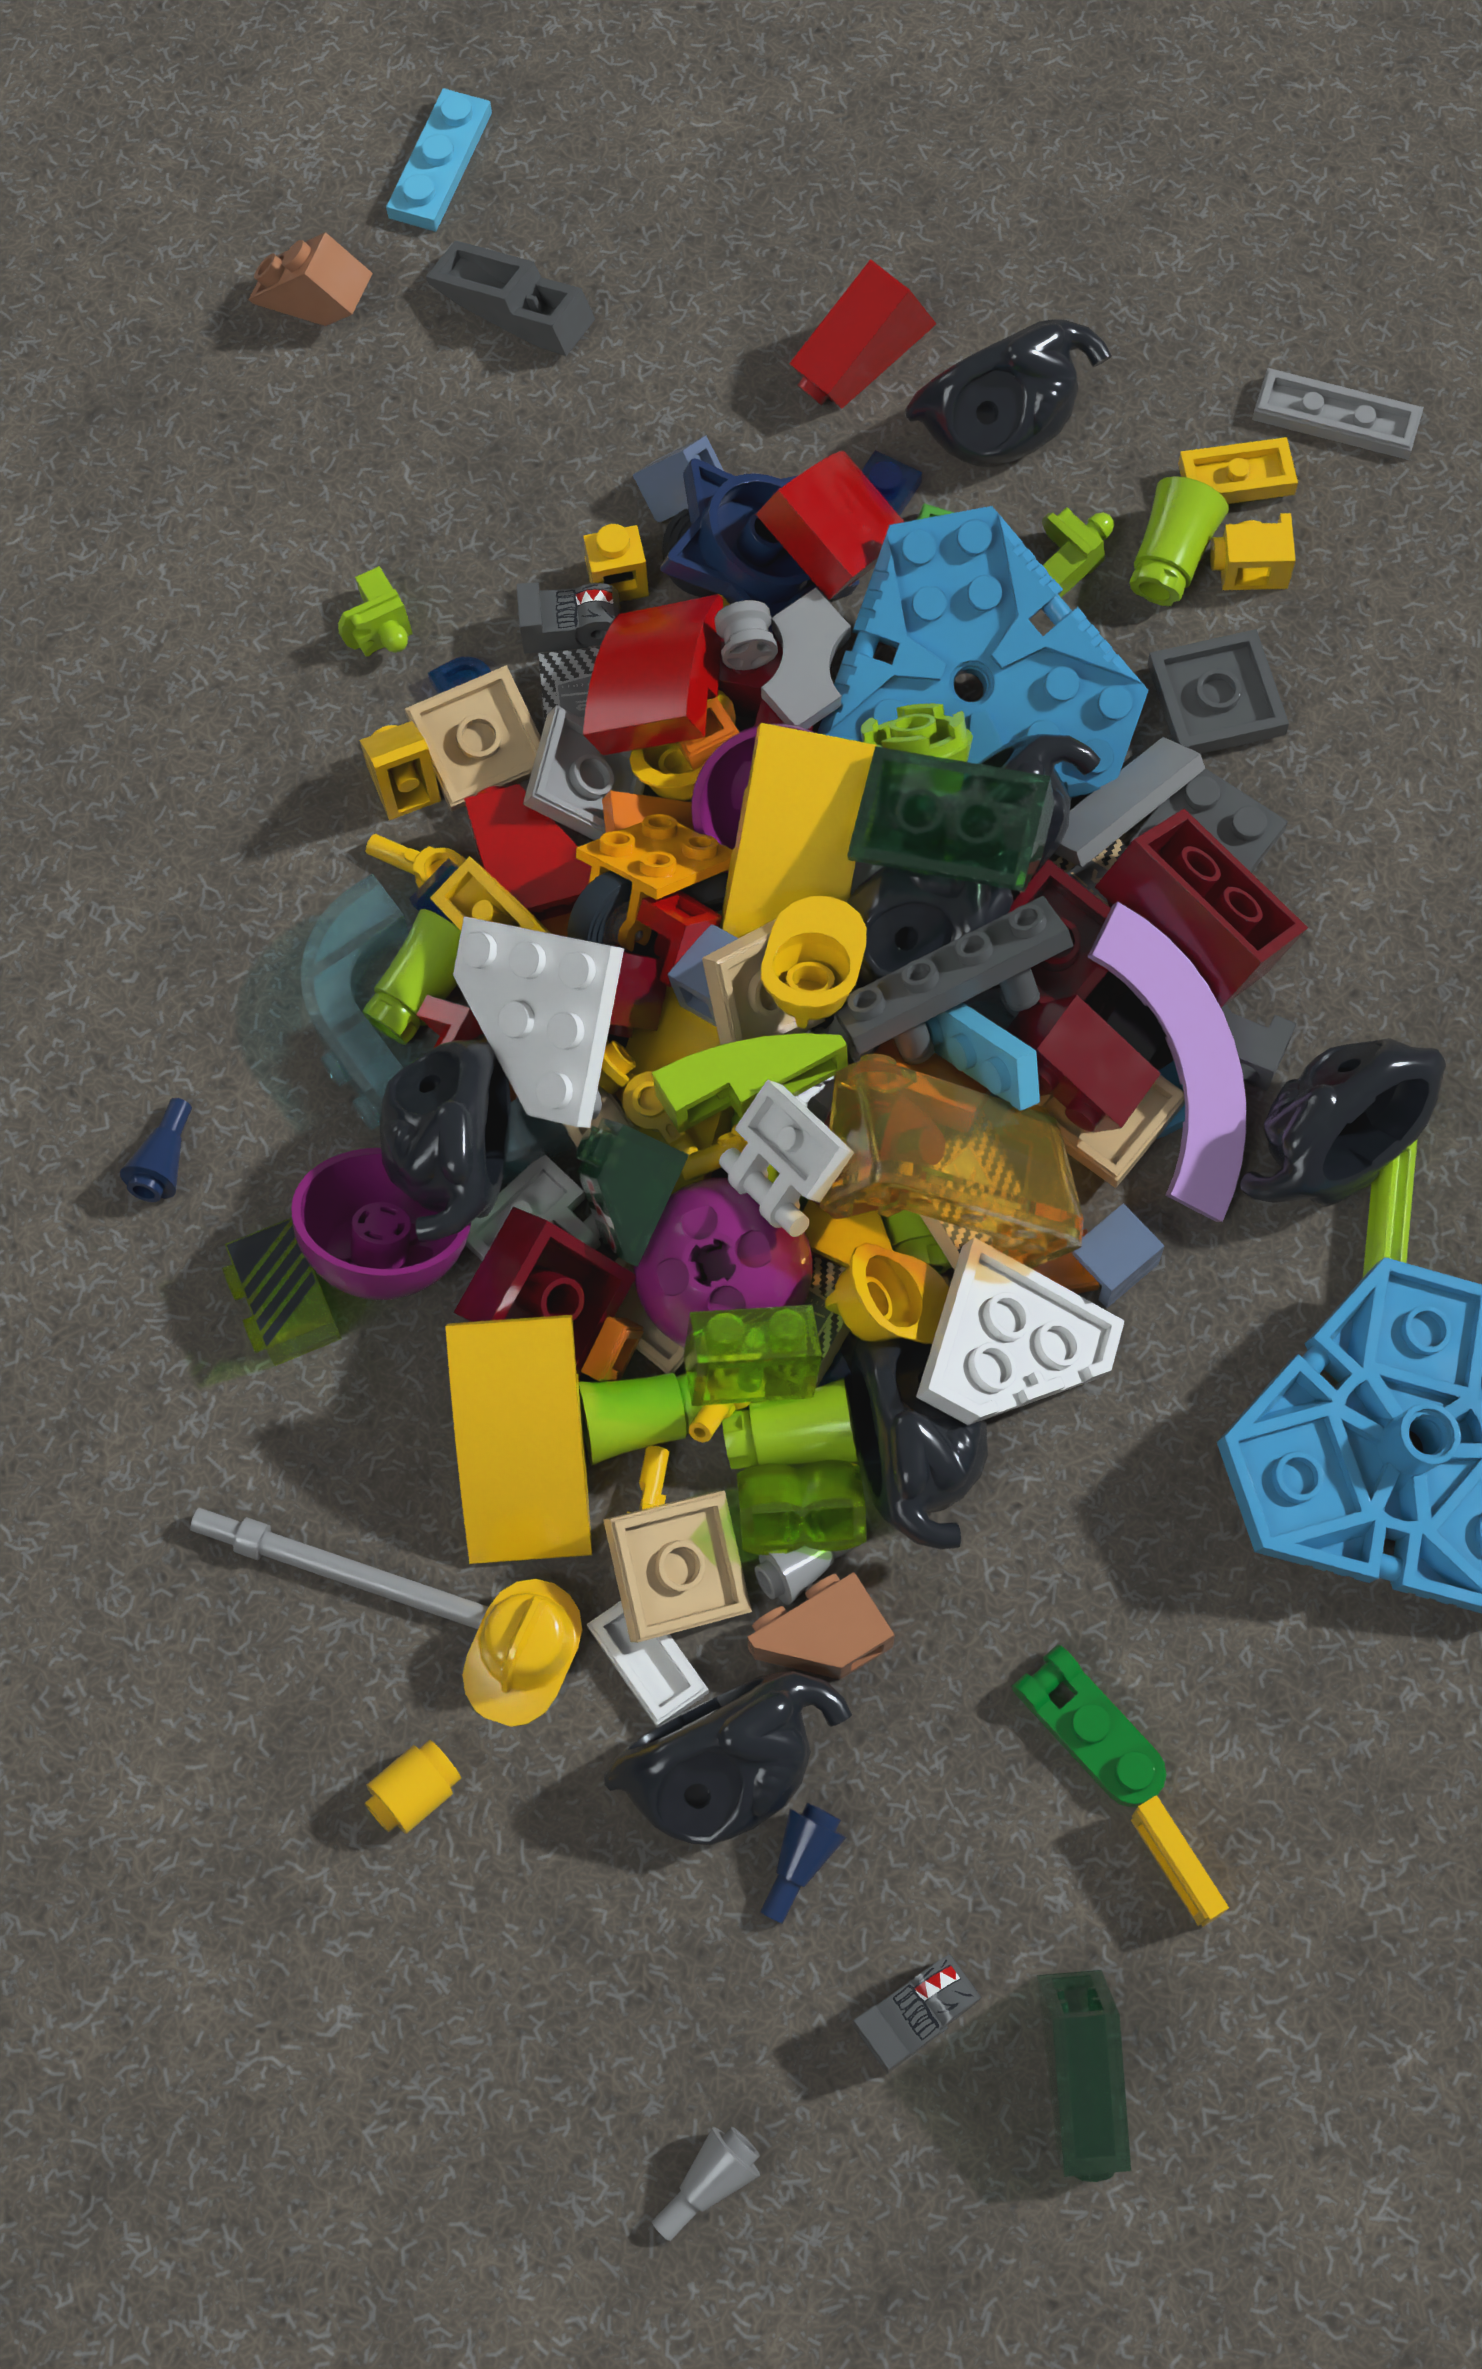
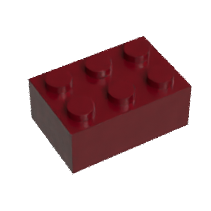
[1095,808,1308,1008]

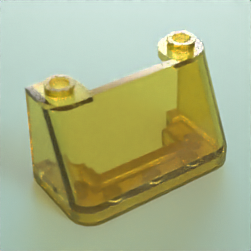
[820,1054,1084,1269]

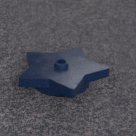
[660,458,859,638]

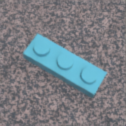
[386,88,492,232]
[925,1002,1040,1111]

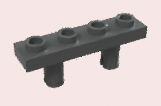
[835,896,1073,1065]

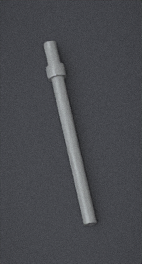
[190,1508,488,1629]

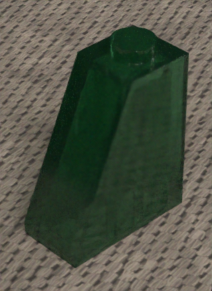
[1037,1970,1131,2182]

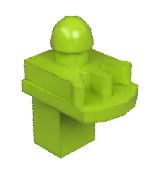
[1042,507,1114,597]
[338,566,413,657]

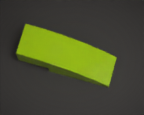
[652,1033,848,1134]

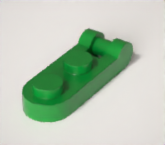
[1011,1644,1167,1808]

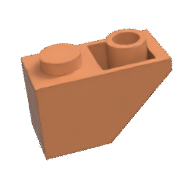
[249,232,373,326]
[747,1572,895,1680]

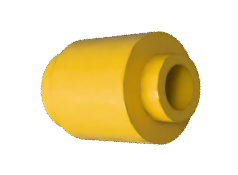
[364,1740,462,1834]

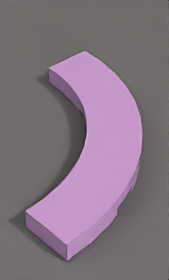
[1087,902,1246,1222]

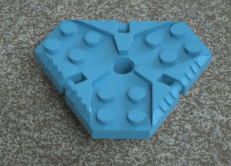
[817,506,1149,833]
[1217,1257,1482,1613]

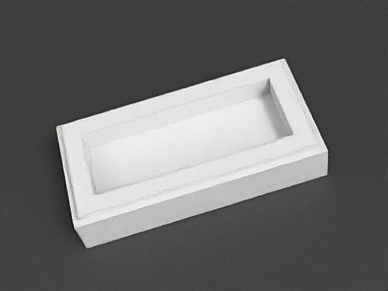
[587,1601,709,1727]

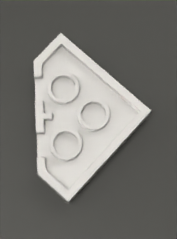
[453,916,624,1128]
[916,1237,1124,1425]

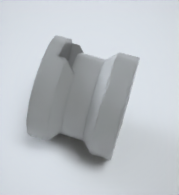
[714,600,778,670]

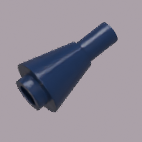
[120,1098,192,1202]
[760,1802,847,1924]

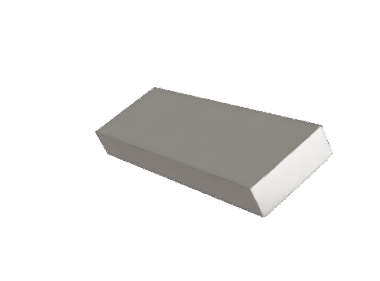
[1252,368,1424,460]
[1054,737,1205,867]

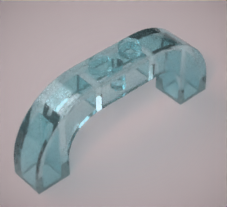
[301,873,572,1183]

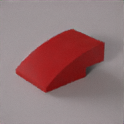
[756,451,904,600]
[583,594,723,755]

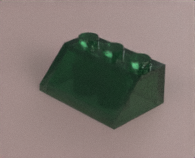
[847,746,1054,891]

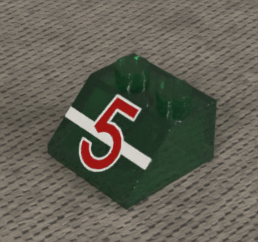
[576,1118,689,1267]

